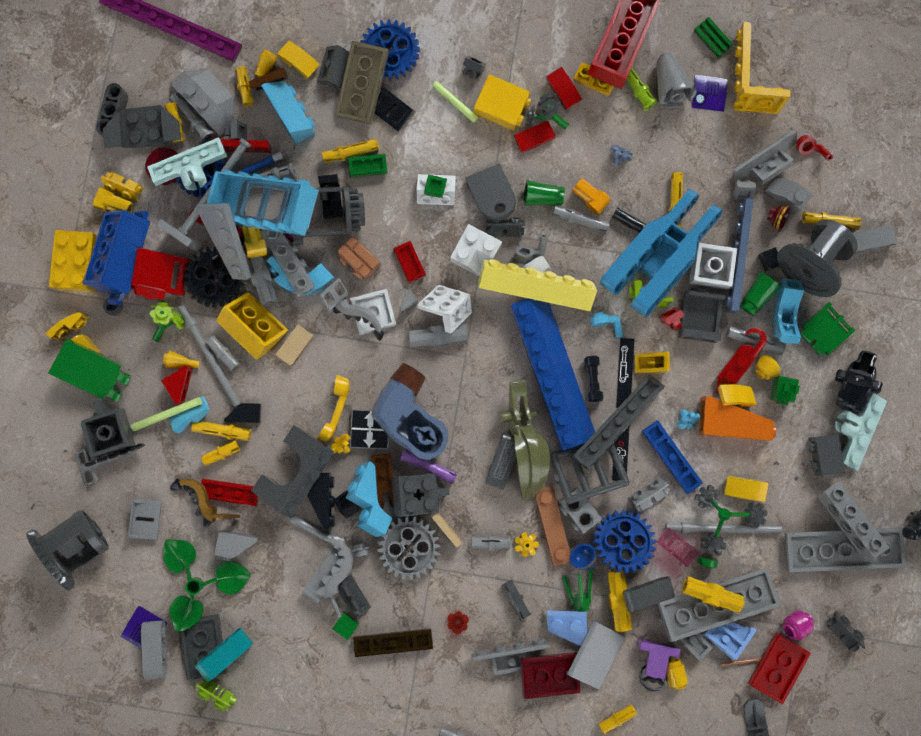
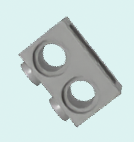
[558,487,602,534]

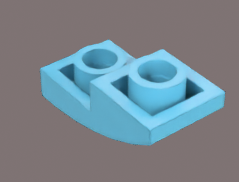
[169,396,210,434]

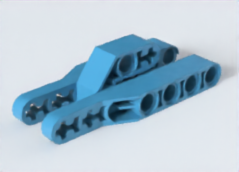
[600,189,723,317]

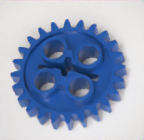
[360,19,420,81]
[592,509,657,574]

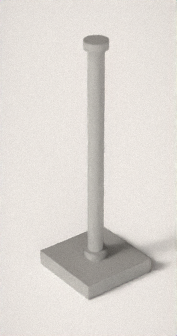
[157,138,251,253]

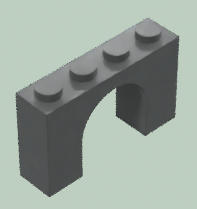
[251,425,334,518]

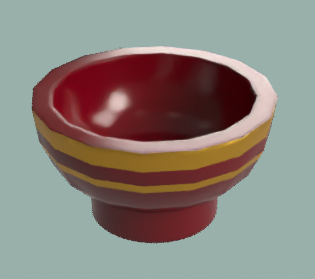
[767,205,791,232]

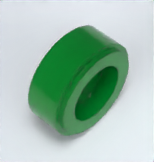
[697,555,718,568]

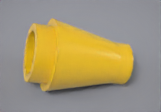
[255,49,277,77]

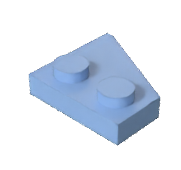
[547,610,588,646]
[703,623,757,660]

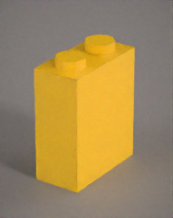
[474,74,532,131]

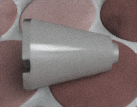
[656,53,697,108]

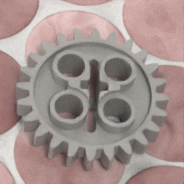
[377,516,441,580]

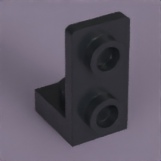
[318,174,342,218]

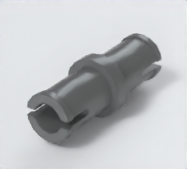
[501,580,531,620]

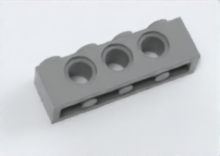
[817,481,890,562]

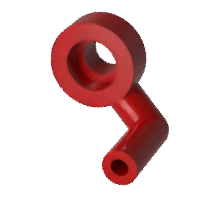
[795,135,833,161]

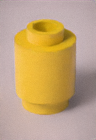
[666,658,689,690]

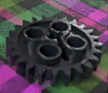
[183,246,246,308]

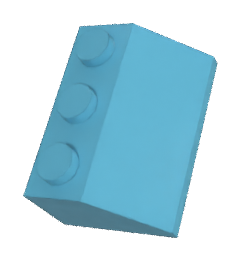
[261,81,316,145]

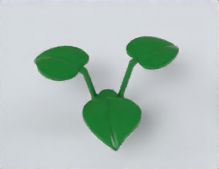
[163,539,251,632]

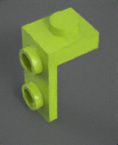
[628,280,674,308]

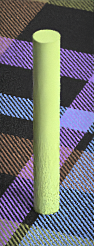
[432,81,479,123]

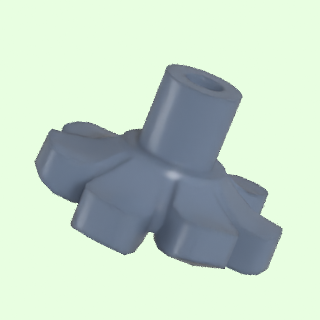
[610,145,633,165]

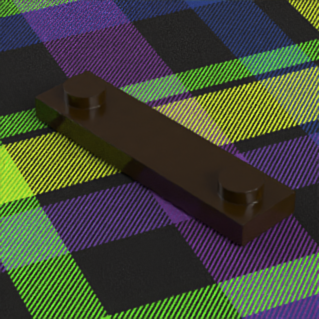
[353,628,433,657]

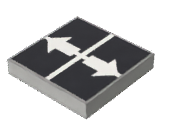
[350,409,389,450]

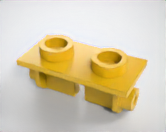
[101,172,143,203]

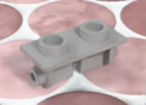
[629,477,670,512]

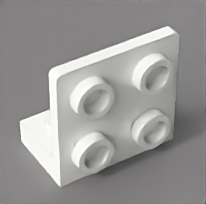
[418,285,472,333]

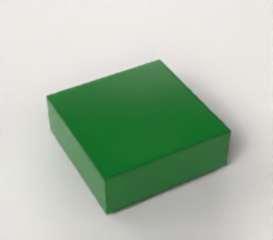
[424,174,447,199]
[332,612,359,640]

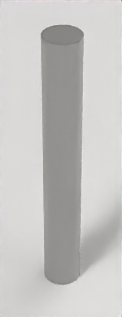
[290,515,340,549]

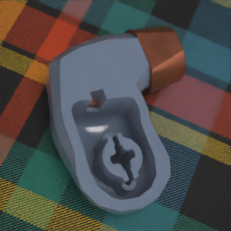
[371,363,448,460]

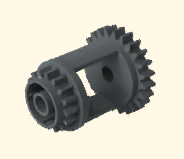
[293,186,365,245]

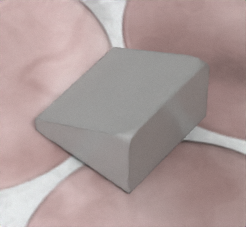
[400,289,418,313]

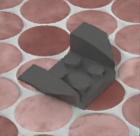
[103,105,181,148]

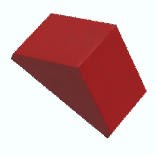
[161,366,193,405]

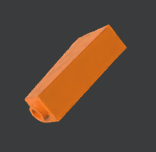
[699,396,776,441]

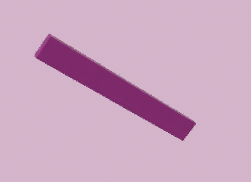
[99,0,242,63]

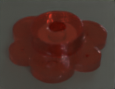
[447,611,469,634]

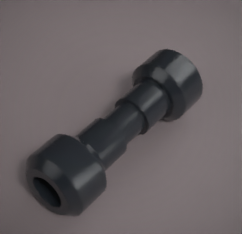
[584,355,604,402]

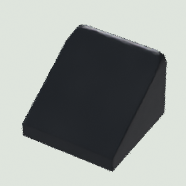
[758,247,779,272]
[335,490,362,519]

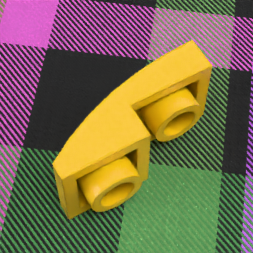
[276,40,320,79]
[573,62,614,96]
[45,312,89,341]
[718,385,757,407]
[724,475,769,502]

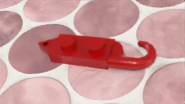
[716,327,767,393]

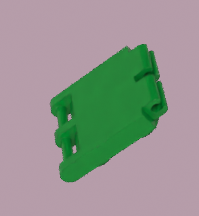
[800,301,856,357]

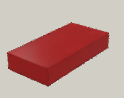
[514,120,556,154]
[393,241,426,283]

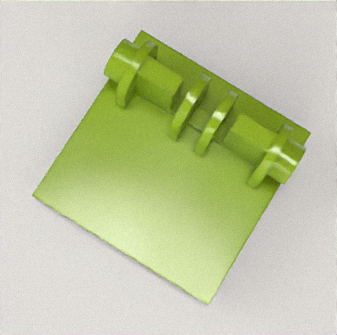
[196,678,237,712]

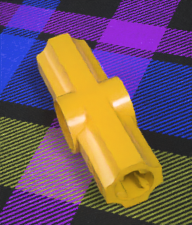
[607,570,632,632]
[682,576,745,613]

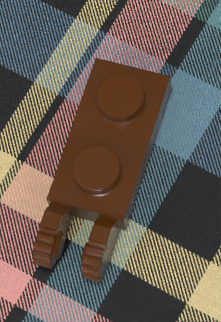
[371,453,394,509]

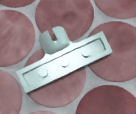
[148,137,227,191]
[835,393,887,471]

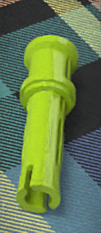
[626,68,658,111]

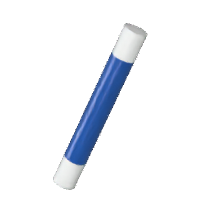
[236,152,283,174]

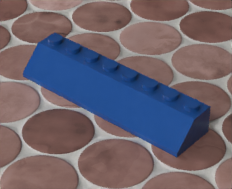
[510,298,595,451]

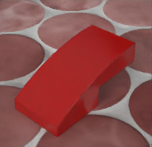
[545,67,582,110]

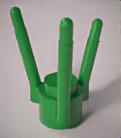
[562,568,593,612]

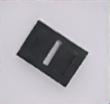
[375,87,415,132]

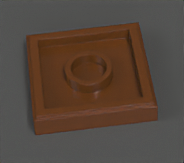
[248,67,288,92]

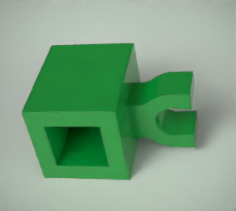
[770,376,800,406]

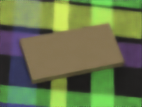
[335,41,389,125]

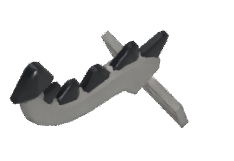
[319,278,384,341]
[74,443,145,487]

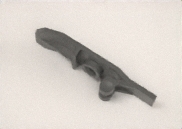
[744,698,769,736]

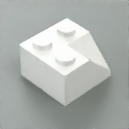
[450,224,502,276]
[689,243,737,290]

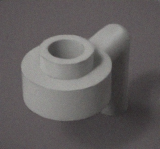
[514,234,548,264]

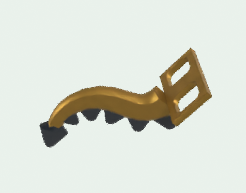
[170,478,240,528]

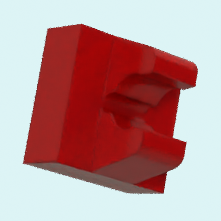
[658,307,684,330]

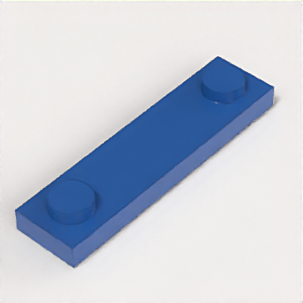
[641,420,703,494]

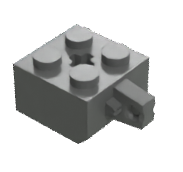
[81,399,135,458]
[391,473,450,517]

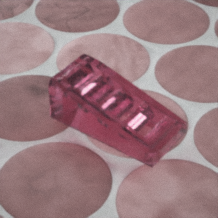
[656,527,699,567]

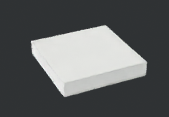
[350,289,397,336]

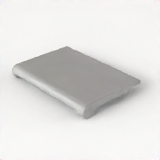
[567,620,625,690]

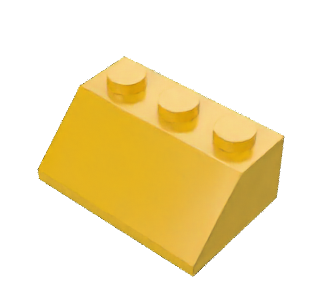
[216,292,289,360]

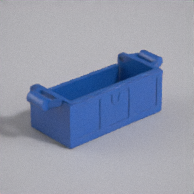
[83,210,150,305]

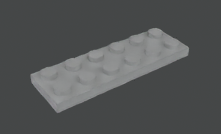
[785,528,906,572]
[657,568,781,642]

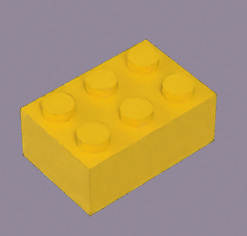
[49,230,97,293]

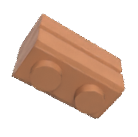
[337,236,381,281]

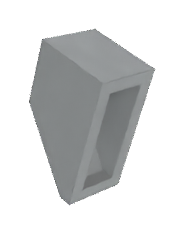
[765,177,813,215]
[214,530,261,561]

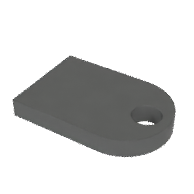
[465,164,516,221]

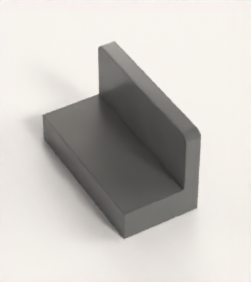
[317,45,349,89]

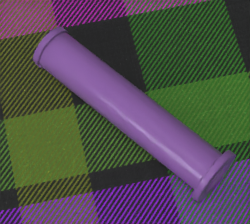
[400,448,458,484]

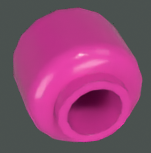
[783,610,814,640]

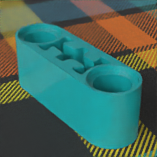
[195,628,253,682]

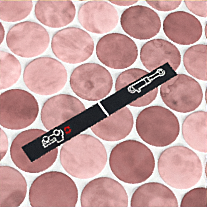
[612,338,634,481]

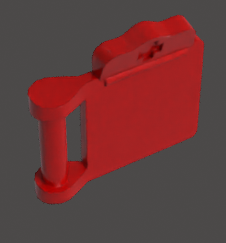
[131,248,191,300]

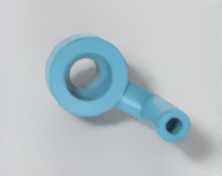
[590,312,624,338]

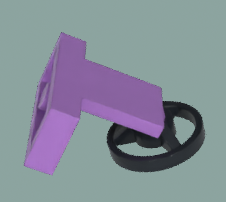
[637,638,680,691]

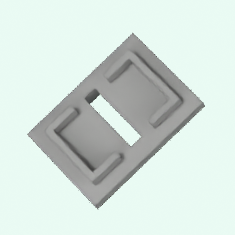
[128,499,162,540]

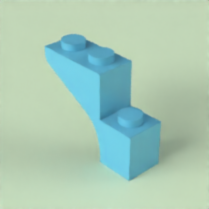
[346,461,392,537]

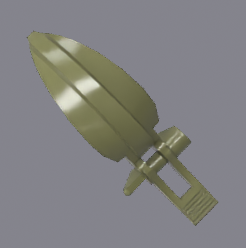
[499,380,550,501]

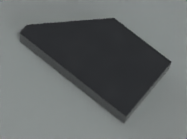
[224,403,261,423]

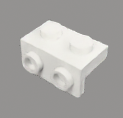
[417,174,456,205]

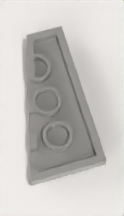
[195,203,251,280]

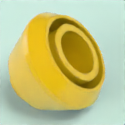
[755,355,781,380]

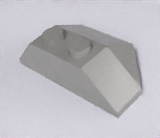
[170,70,234,138]

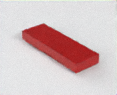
[211,139,272,153]
[201,478,259,506]

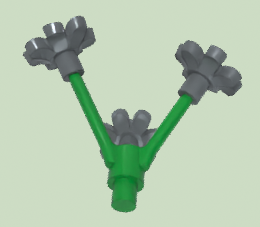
[695,485,768,556]

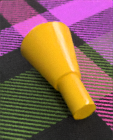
[163,350,200,369]

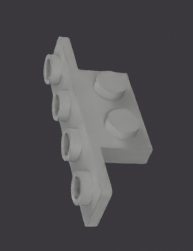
[733,130,797,185]
[260,230,315,296]
[471,638,550,676]

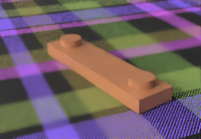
[535,486,570,566]

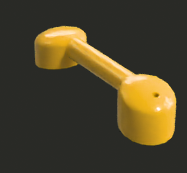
[317,375,350,442]

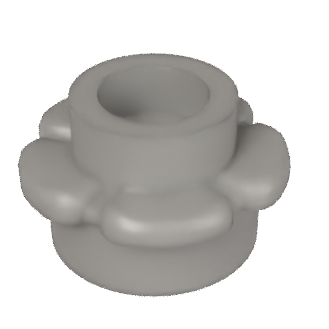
[351,543,369,558]

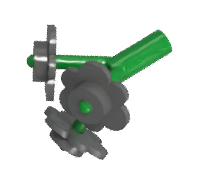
[526,93,569,130]

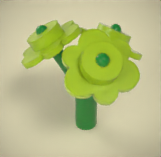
[150,301,184,342]

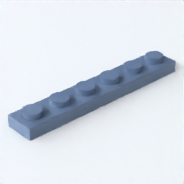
[725,198,754,314]

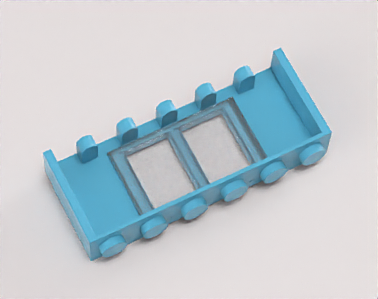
[207,170,319,236]

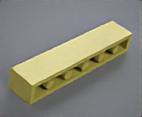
[478,259,597,311]

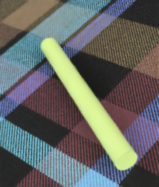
[131,397,202,431]

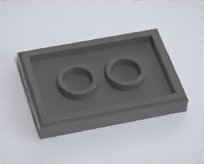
[180,614,227,680]

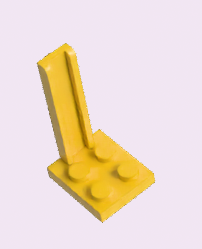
[734,22,790,114]

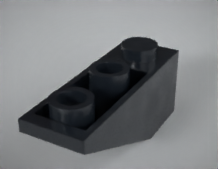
[307,472,335,532]

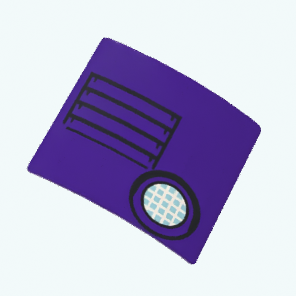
[692,75,728,112]
[121,606,167,649]

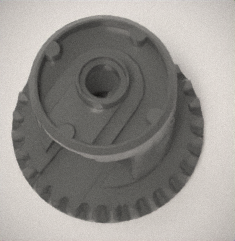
[777,220,858,297]
[26,510,109,591]

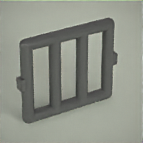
[550,443,630,504]

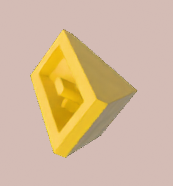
[635,352,670,373]

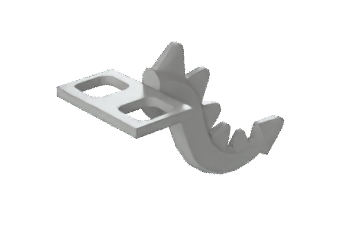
[316,537,353,618]

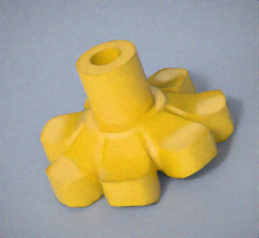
[330,434,351,454]
[515,532,539,557]

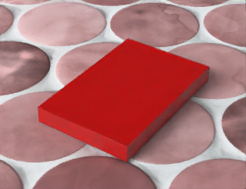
[748,632,811,705]

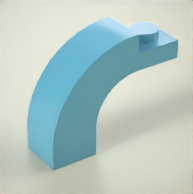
[267,256,335,295]
[773,278,804,344]

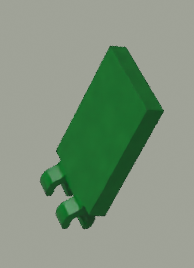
[48,338,131,402]

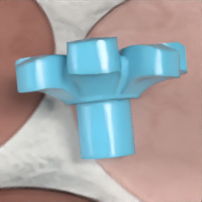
[677,409,701,430]

